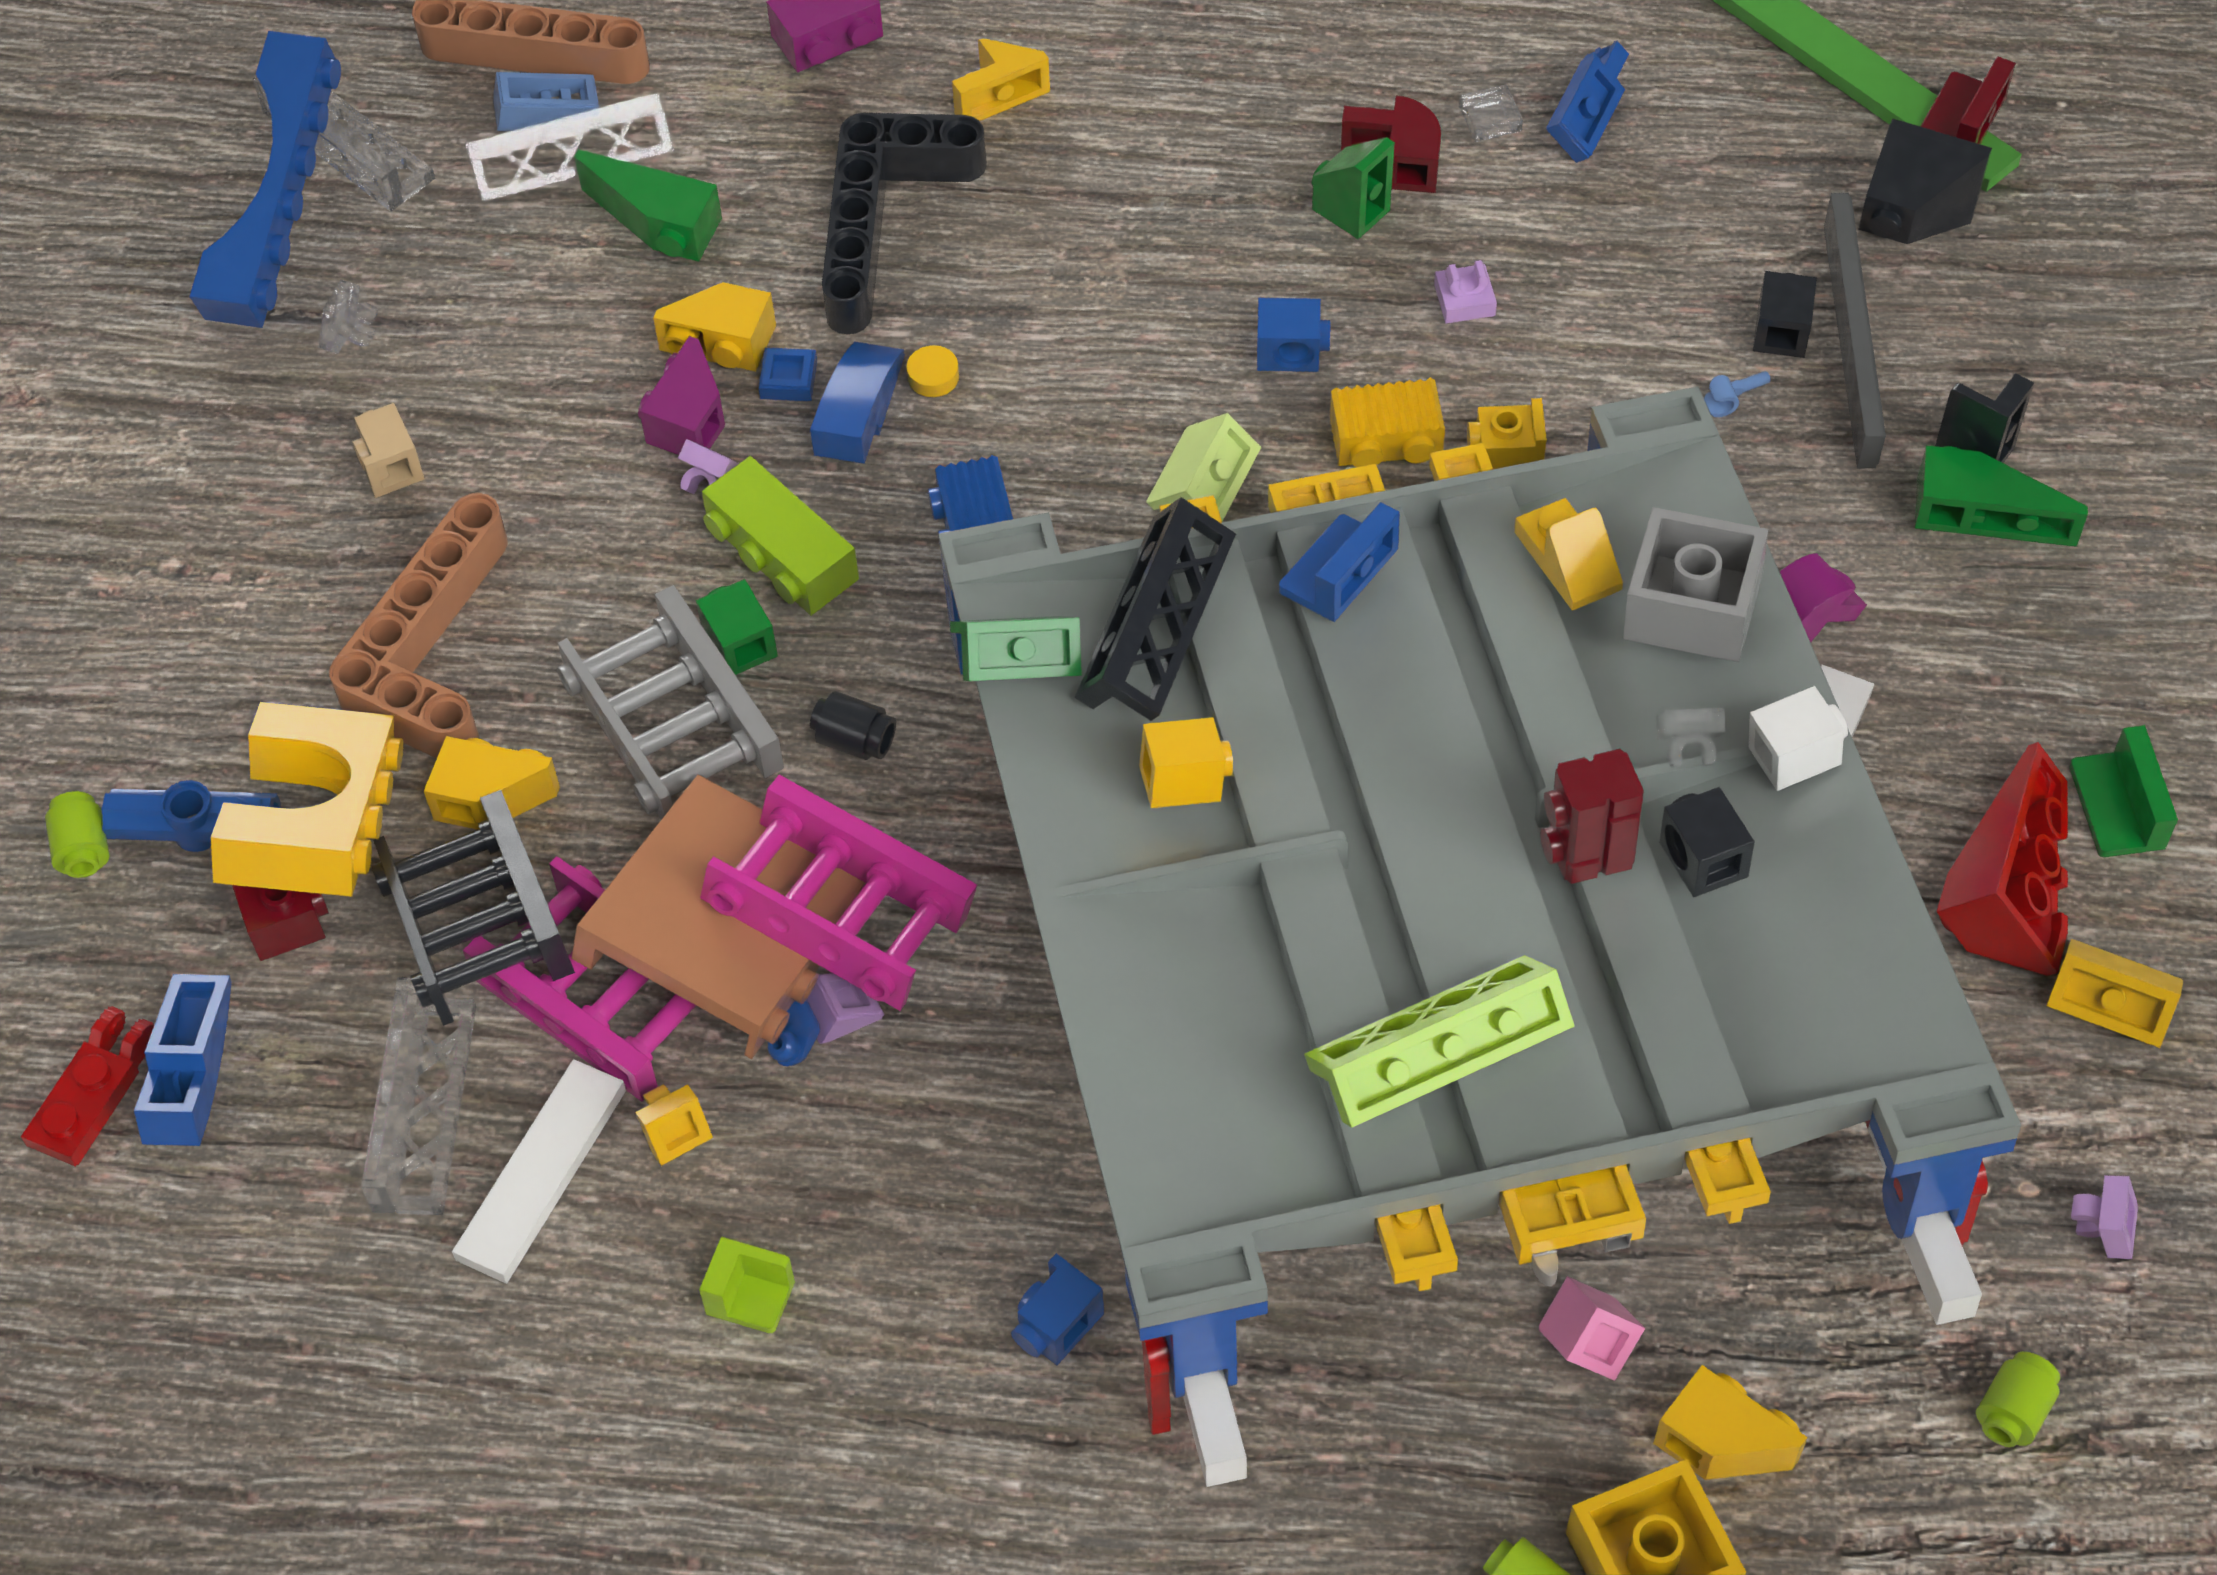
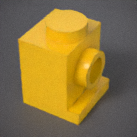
[1467,398,1547,469]

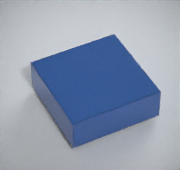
[759,348,817,401]

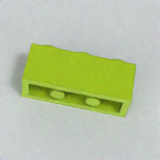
[702,456,859,616]

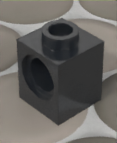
[1659,787,1755,897]

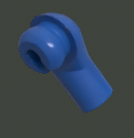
[767,1000,820,1066]

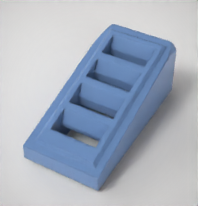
[493,72,599,131]

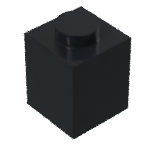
[1753,271,1817,358]

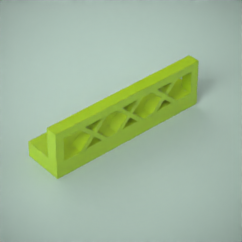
[1304,955,1575,1128]

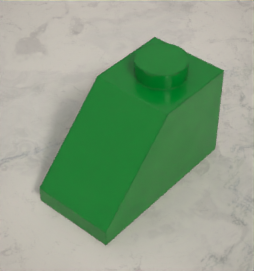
[1311,137,1395,239]

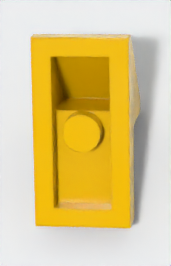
[952,39,1050,121]
[1514,498,1623,611]

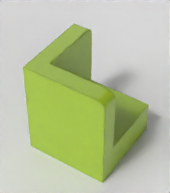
[699,1237,795,1333]

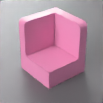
[1539,1276,1645,1381]

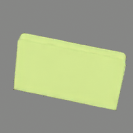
[1146,413,1261,522]

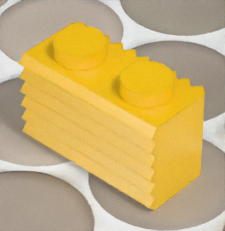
[1330,377,1445,467]

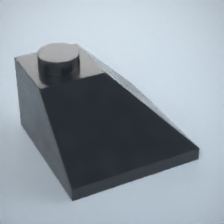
[1858,118,1992,244]

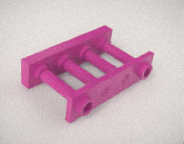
[700,775,977,1011]
[463,856,697,1102]

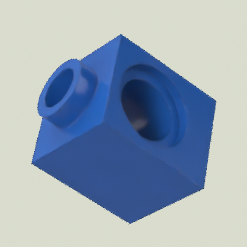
[1257,298,1330,372]

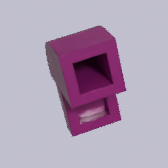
[1780,553,1867,643]

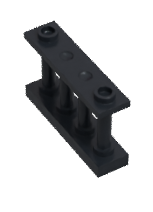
[371,790,575,1026]

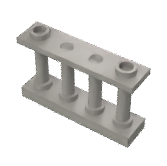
[557,585,784,820]

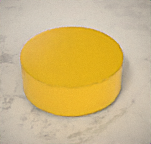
[907,345,959,397]

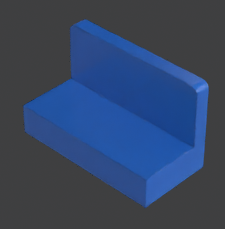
[1279,502,1400,622]

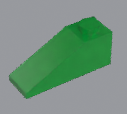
[574,149,722,262]
[1914,445,2088,547]

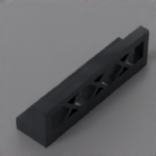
[1074,497,1236,721]

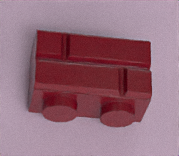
[1540,748,1644,884]

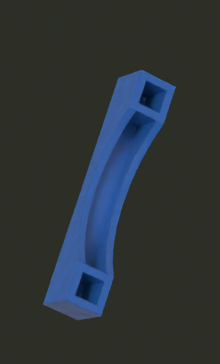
[189,31,341,328]

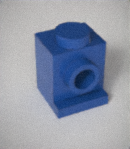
[1011,1253,1104,1366]

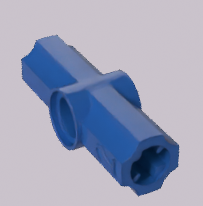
[101,780,281,852]

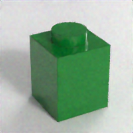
[696,579,778,675]

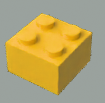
[1566,1459,1746,1575]

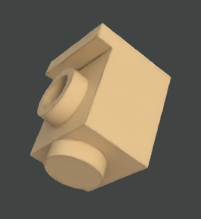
[352,403,425,498]

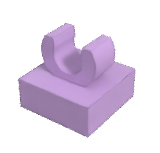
[1434,260,1497,324]
[678,439,739,494]
[2071,1175,2138,1259]

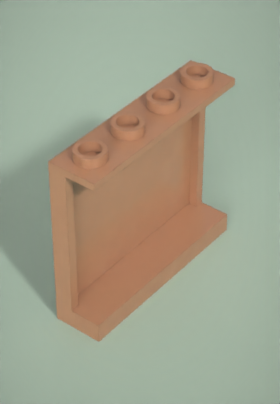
[571,774,866,1059]

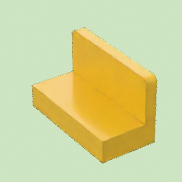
[2046,939,2183,1048]

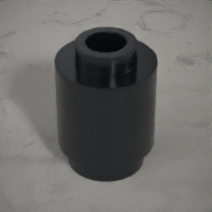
[810,691,896,760]

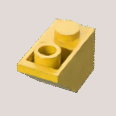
[653,282,776,372]
[424,736,560,830]
[1653,1365,1808,1480]

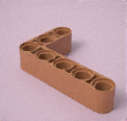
[412,0,650,84]
[329,493,508,758]

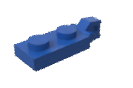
[1546,40,1629,163]

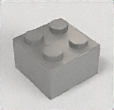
[1623,507,1769,662]

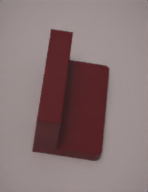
[1920,56,2016,144]

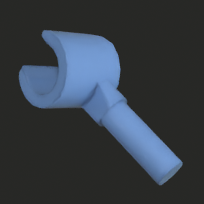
[1704,371,1770,417]

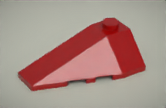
[1936,742,2068,976]

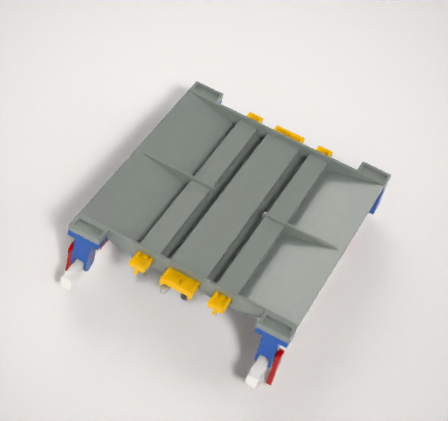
[939,386,2021,1487]

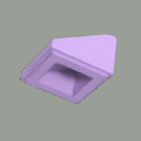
[807,973,884,1044]

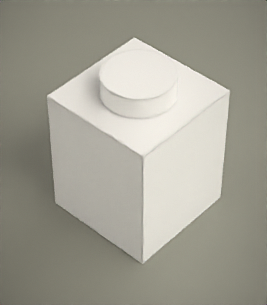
[1748,686,1848,791]

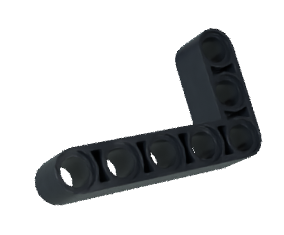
[822,113,987,335]

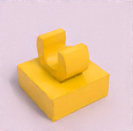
[635,1084,713,1166]

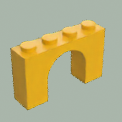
[211,702,403,897]

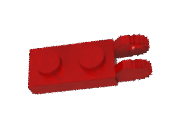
[21,1006,154,1167]

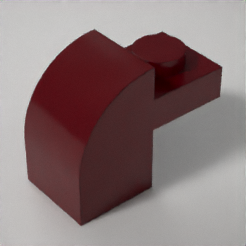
[1341,95,1441,193]

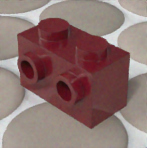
[232,885,329,961]

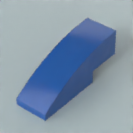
[810,341,905,464]
[134,974,232,1146]

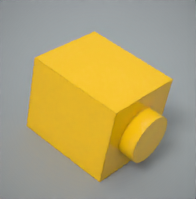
[1139,717,1233,808]

